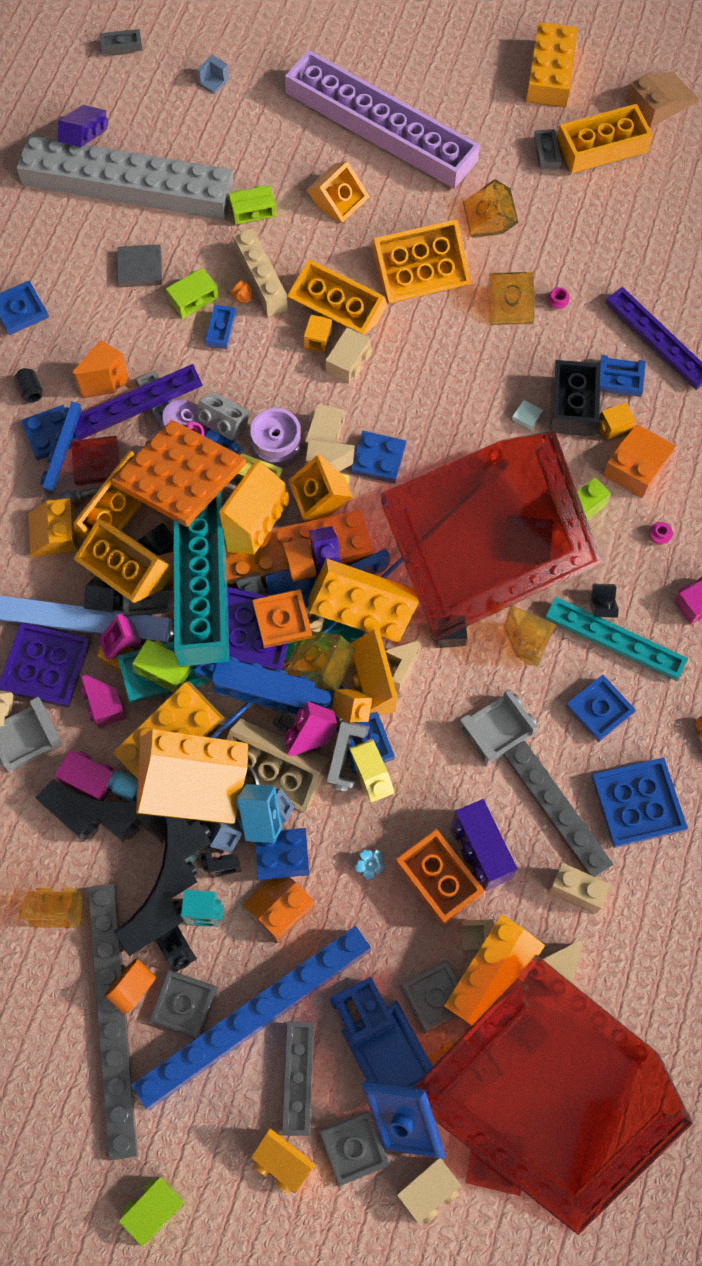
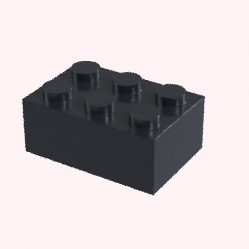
[549,360,601,436]

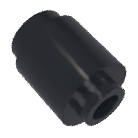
[14,368,43,403]

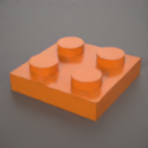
[253,589,312,649]

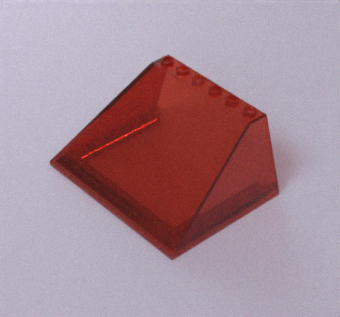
[380,430,603,641]
[413,954,693,1235]

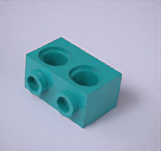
[181,890,224,927]

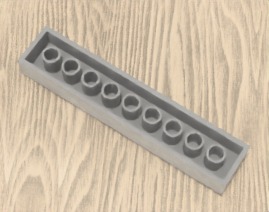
[17,135,234,220]

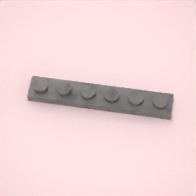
[504,741,613,877]

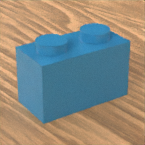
[236,784,282,843]

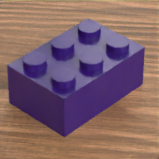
[450,799,518,891]

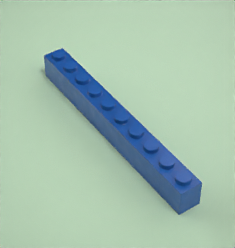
[131,926,371,1110]

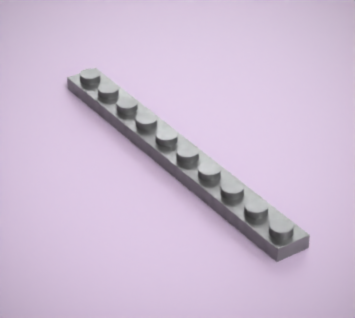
[88,884,138,1161]

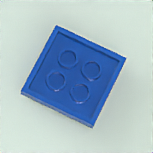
[591,757,688,848]

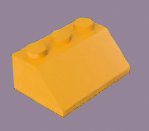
[346,628,397,716]

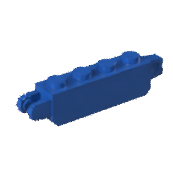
[195,656,332,715]

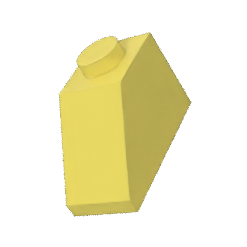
[349,739,394,803]

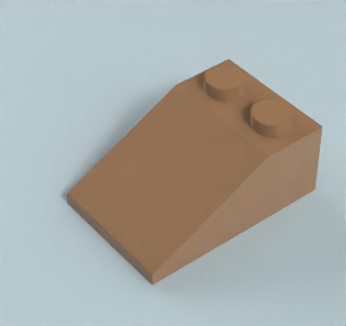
[625,72,699,128]

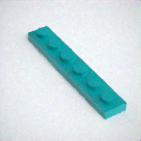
[545,597,688,681]

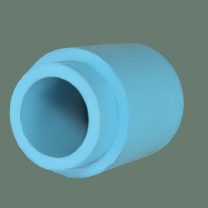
[108,770,138,802]

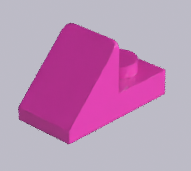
[99,614,141,660]

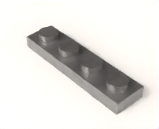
[282,1021,314,1136]

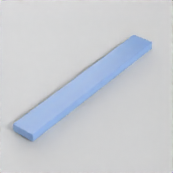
[0,596,172,643]

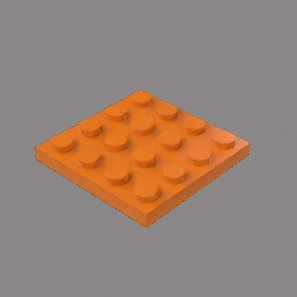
[112,419,246,527]

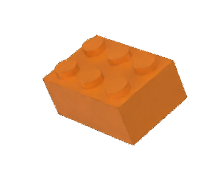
[395,829,485,927]

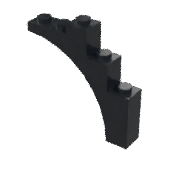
[35,779,165,843]
[113,816,211,956]

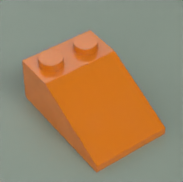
[603,424,676,498]

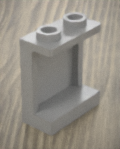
[458,689,537,766]
[0,697,64,773]
[327,720,369,791]

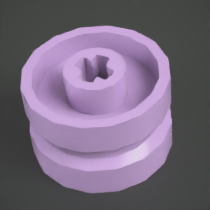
[250,408,301,467]

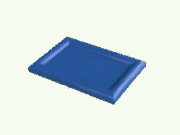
[341,1000,440,1089]
[362,1081,446,1159]

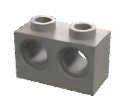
[194,391,250,440]

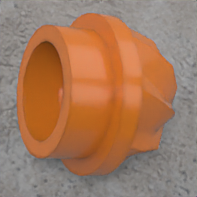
[230,280,253,303]

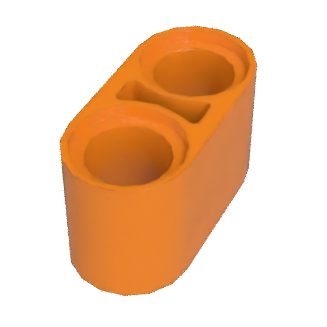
[283,538,316,582]
[104,958,156,1015]

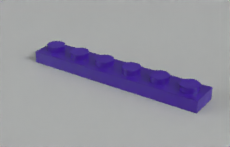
[605,287,702,390]
[74,364,203,440]

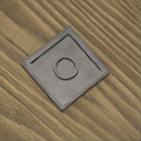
[118,244,162,287]
[400,960,458,1034]
[149,970,218,1038]
[319,1111,390,1187]

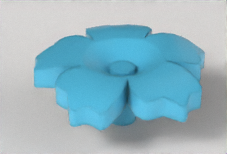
[354,849,385,880]

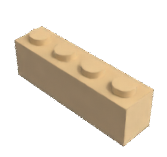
[233,228,288,317]

